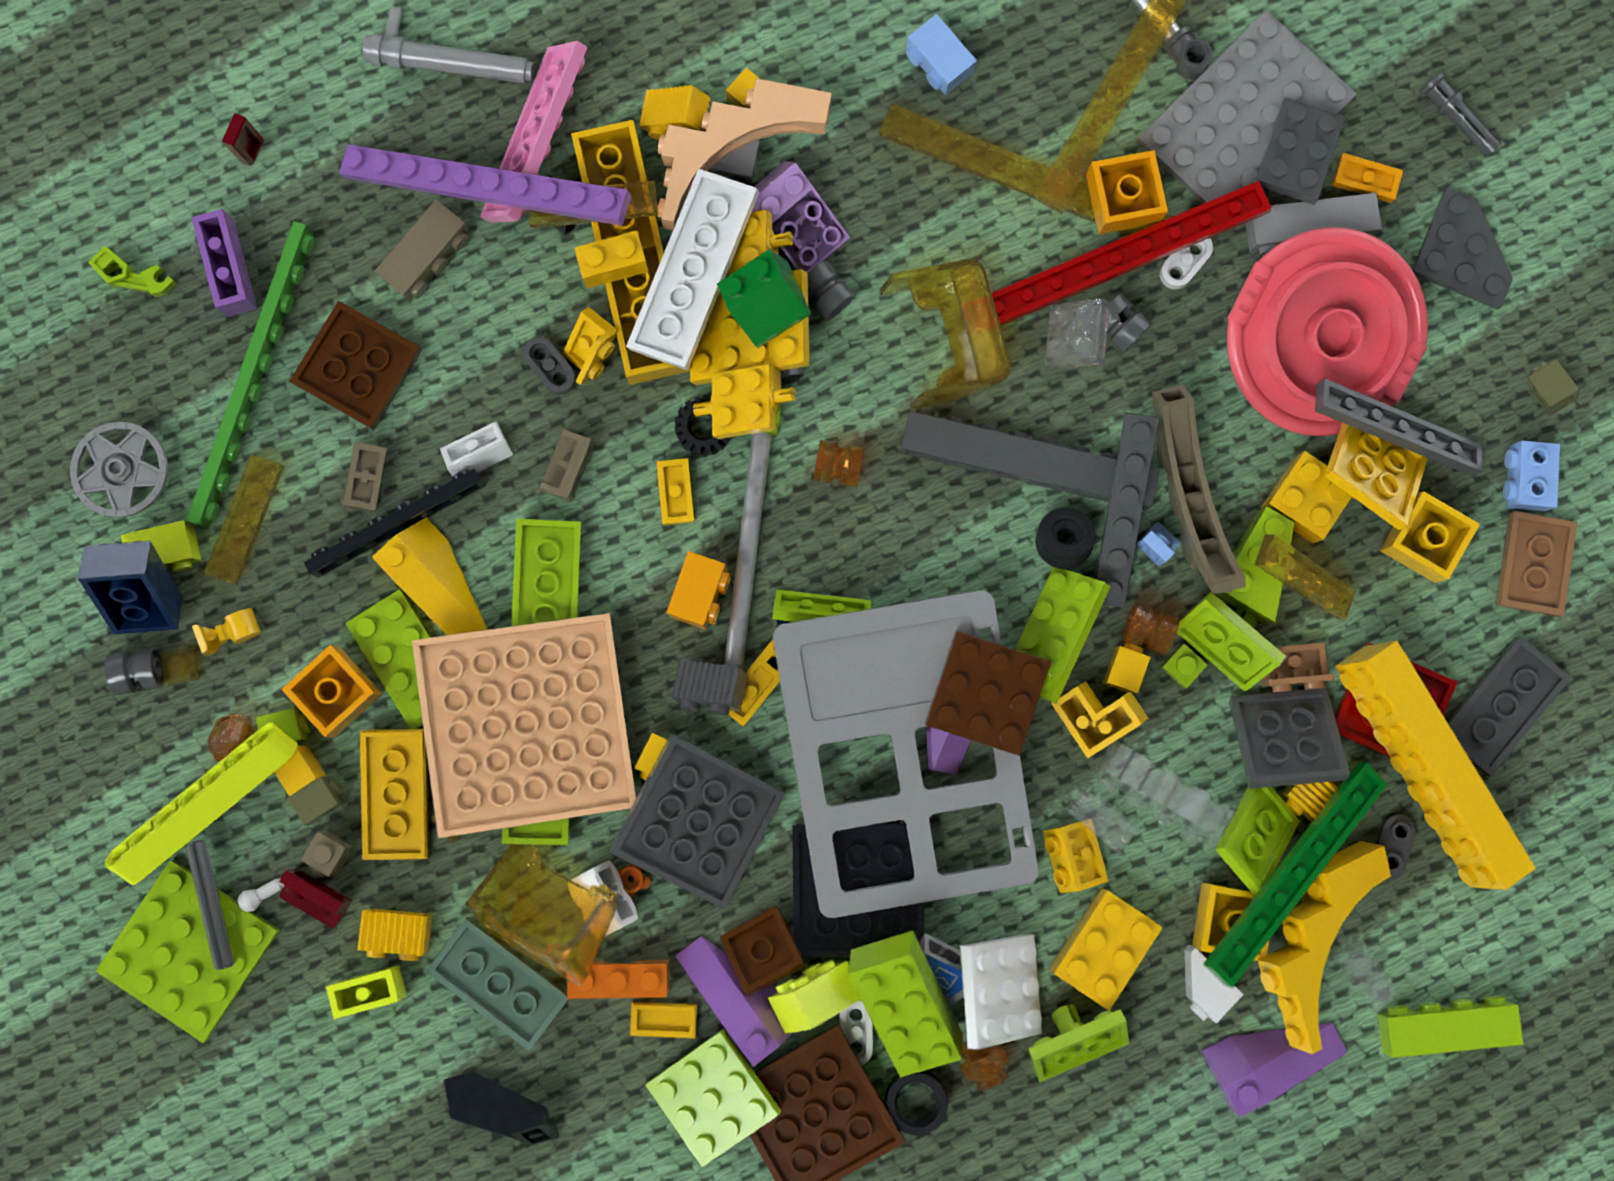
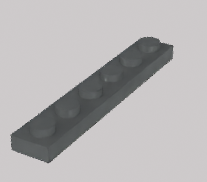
[1315,378,1482,477]
[1095,412,1159,608]

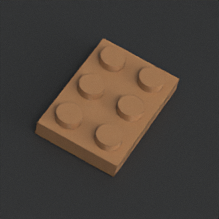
[1496,511,1577,617]

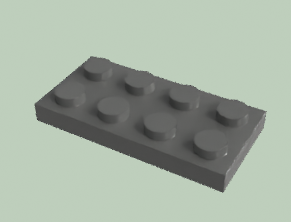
[1447,636,1571,776]

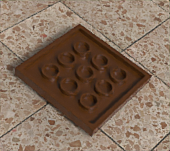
[749,1023,905,1181]

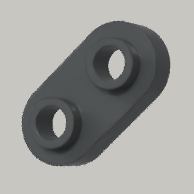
[523,337,576,395]
[1375,815,1415,879]

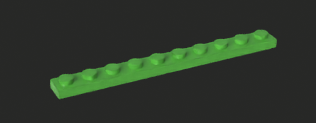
[186,221,315,528]

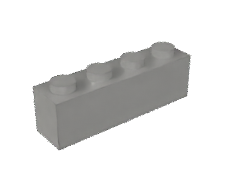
[1245,193,1382,256]

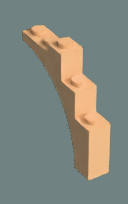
[657,78,832,231]

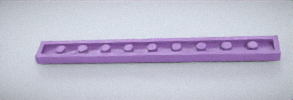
[339,144,632,226]

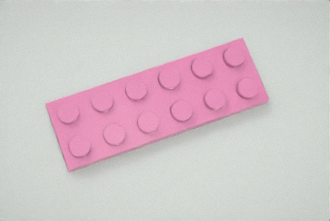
[480,41,588,223]

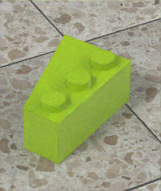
[1211,506,1295,625]

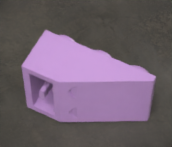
[752,161,850,273]

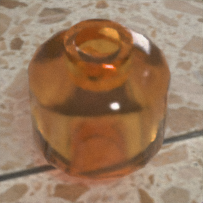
[206,714,255,762]

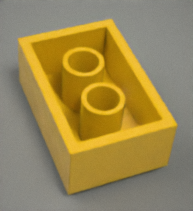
[1049,888,1163,1011]

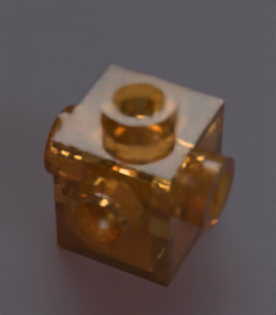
[959,1041,1009,1092]

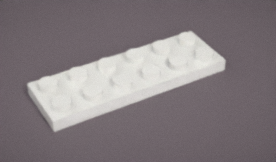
[626,169,759,371]

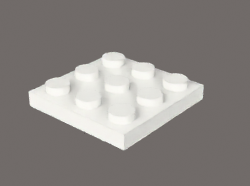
[960,934,1042,1049]

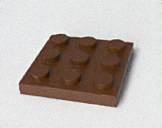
[289,300,422,430]
[924,630,1051,756]

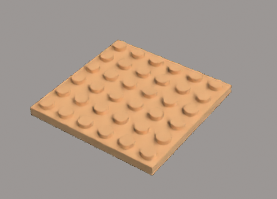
[412,613,636,838]

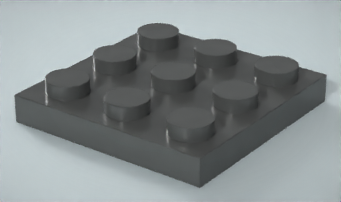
[1229,688,1350,789]

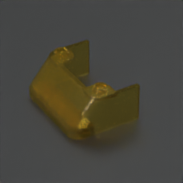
[879,259,1011,410]

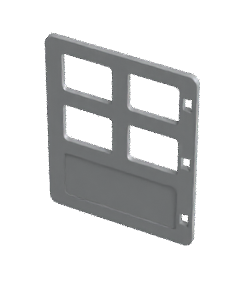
[773,590,1039,918]

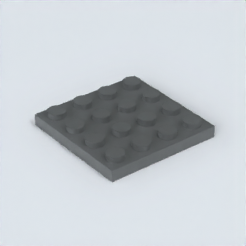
[609,734,785,909]

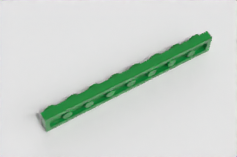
[1203,762,1388,988]

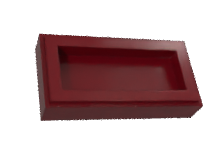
[222,113,264,166]

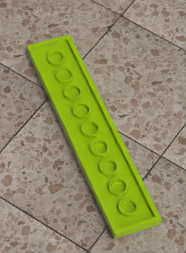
[502,519,581,845]

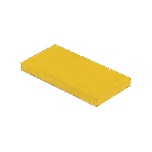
[360,729,429,860]

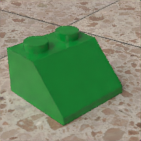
[717,249,811,348]

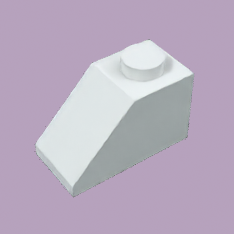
[1184,945,1244,1023]

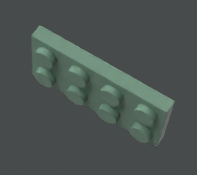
[426,917,569,1052]

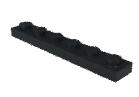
[304,469,486,578]

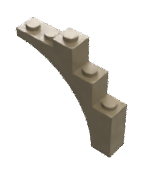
[1152,385,1246,594]

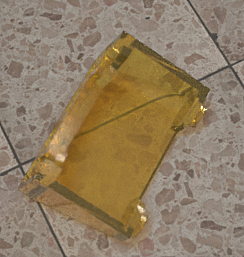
[465,844,618,986]

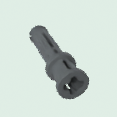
[1420,72,1502,157]

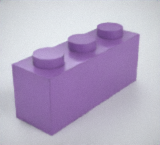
[191,209,258,317]

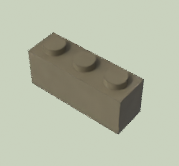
[375,200,471,302]

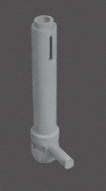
[362,7,534,84]

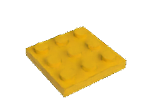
[1324,423,1428,530]

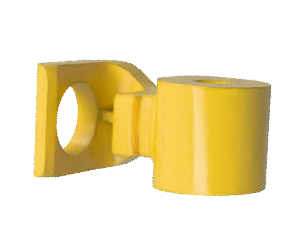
[192,608,261,656]

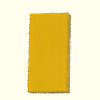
[630,1001,697,1038]

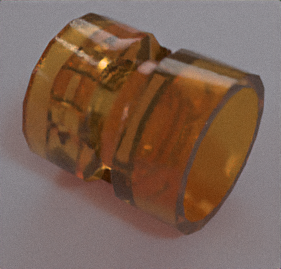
[813,440,864,488]
[1121,602,1179,656]

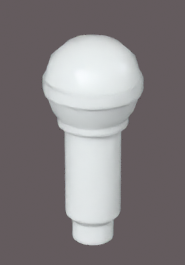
[238,878,285,912]

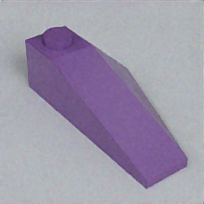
[1201,1022,1348,1117]

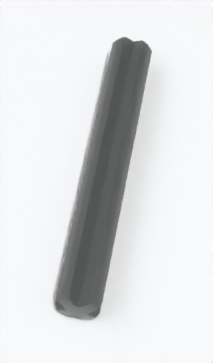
[186,840,234,970]

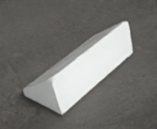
[440,421,513,477]

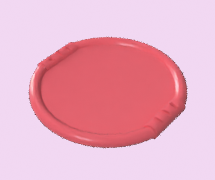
[1227,227,1428,436]

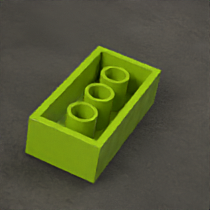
[848,931,963,1077]

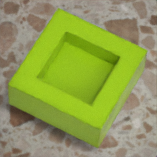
[1161,643,1208,689]

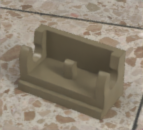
[538,429,595,502]
[343,442,387,513]

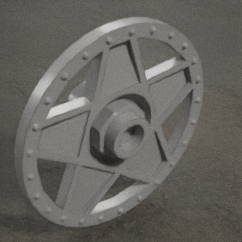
[70,422,168,518]

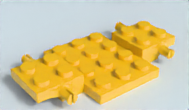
[690,210,810,439]

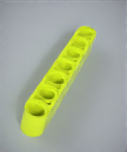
[105,722,298,885]

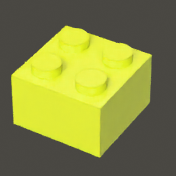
[768,959,861,1034]

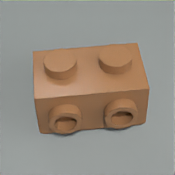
[1261,643,1334,692]

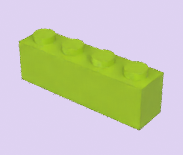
[1377,996,1524,1058]

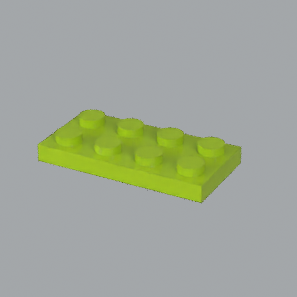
[1015,567,1111,704]
[345,589,432,729]

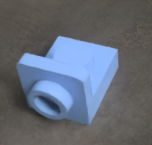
[1136,522,1180,566]

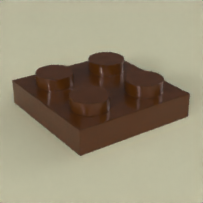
[720,906,806,997]

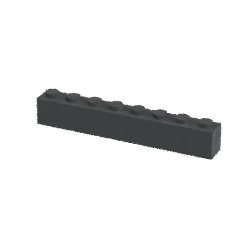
[900,409,1160,511]

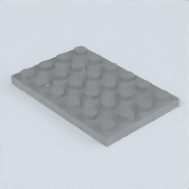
[1137,10,1356,204]

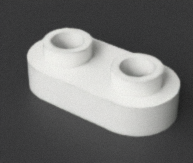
[1160,238,1213,289]
[839,1000,873,1065]

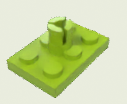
[1172,592,1286,692]
[1215,786,1300,894]
[1029,1004,1129,1082]

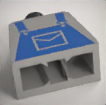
[919,933,964,1008]

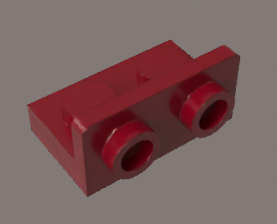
[279,868,352,928]

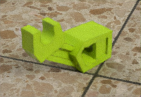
[88,246,177,297]

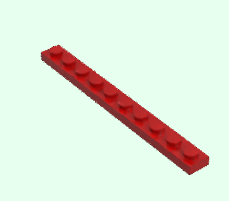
[962,181,1272,337]

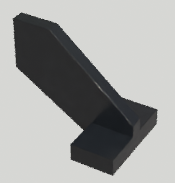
[444,1071,559,1147]

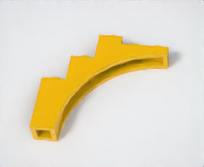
[1258,841,1391,1054]

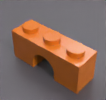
[567,960,670,999]

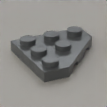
[1412,187,1513,310]

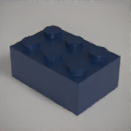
[78,541,182,634]

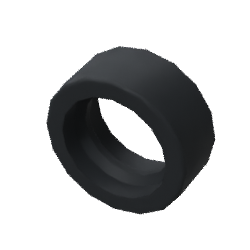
[885,1070,949,1136]

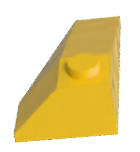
[372,517,488,635]

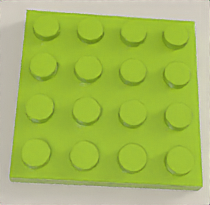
[96,859,280,1043]

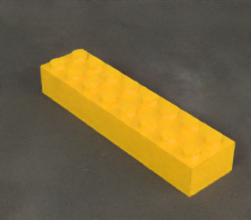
[571,120,691,385]
[1335,640,1536,890]

